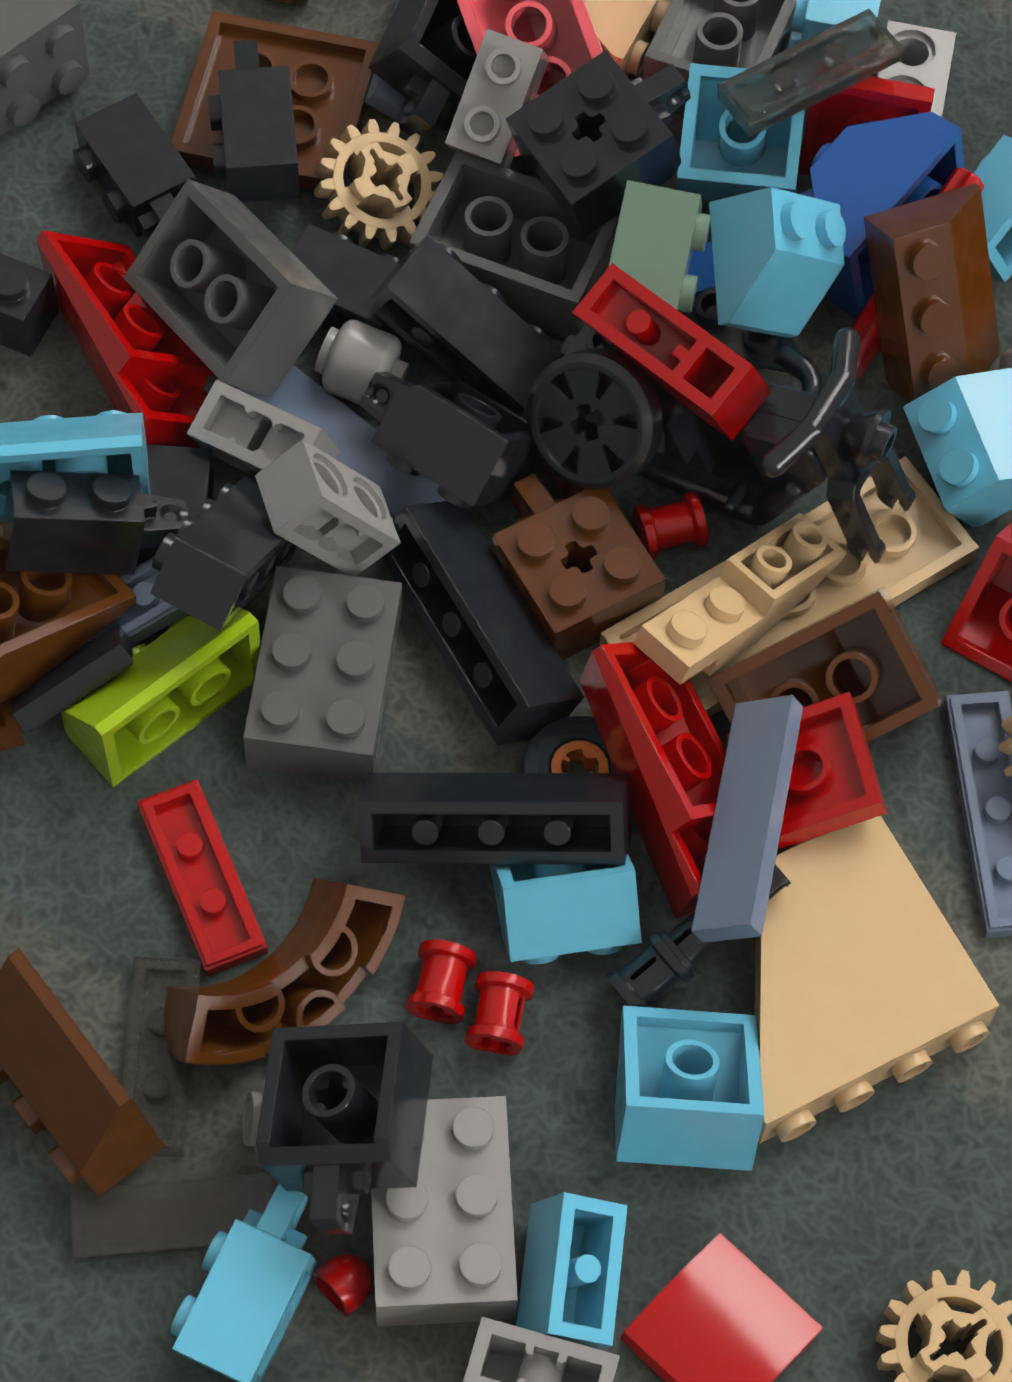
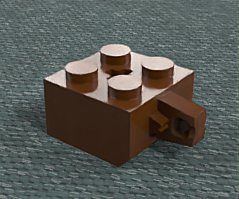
[492,473,666,660]

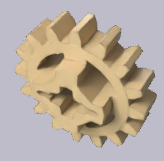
[314,119,443,251]
[875,1270,1012,1382]

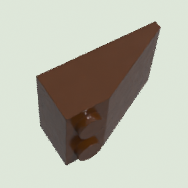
[0,538,137,703]
[708,586,943,742]

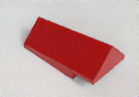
[36,230,213,448]
[579,642,726,919]

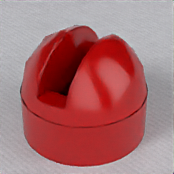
[312,1254,372,1317]

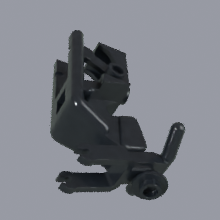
[559,325,916,563]

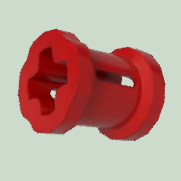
[633,491,709,559]
[405,939,477,1024]
[464,971,534,1056]

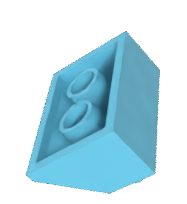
[0,410,150,521]

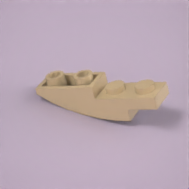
[633,513,846,685]

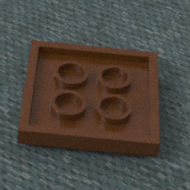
[171,11,379,191]

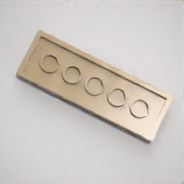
[599,456,979,717]

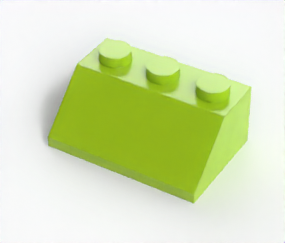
[61,609,261,787]

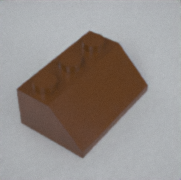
[863,183,1000,403]
[0,948,166,1197]

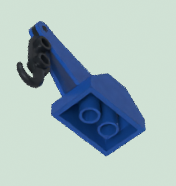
[680,112,965,395]

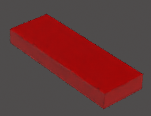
[137,779,268,977]

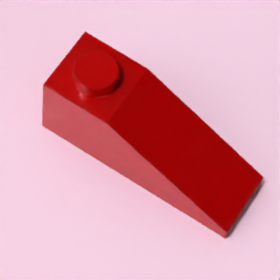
[572,263,772,441]

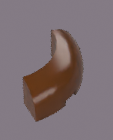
[164,878,406,1065]

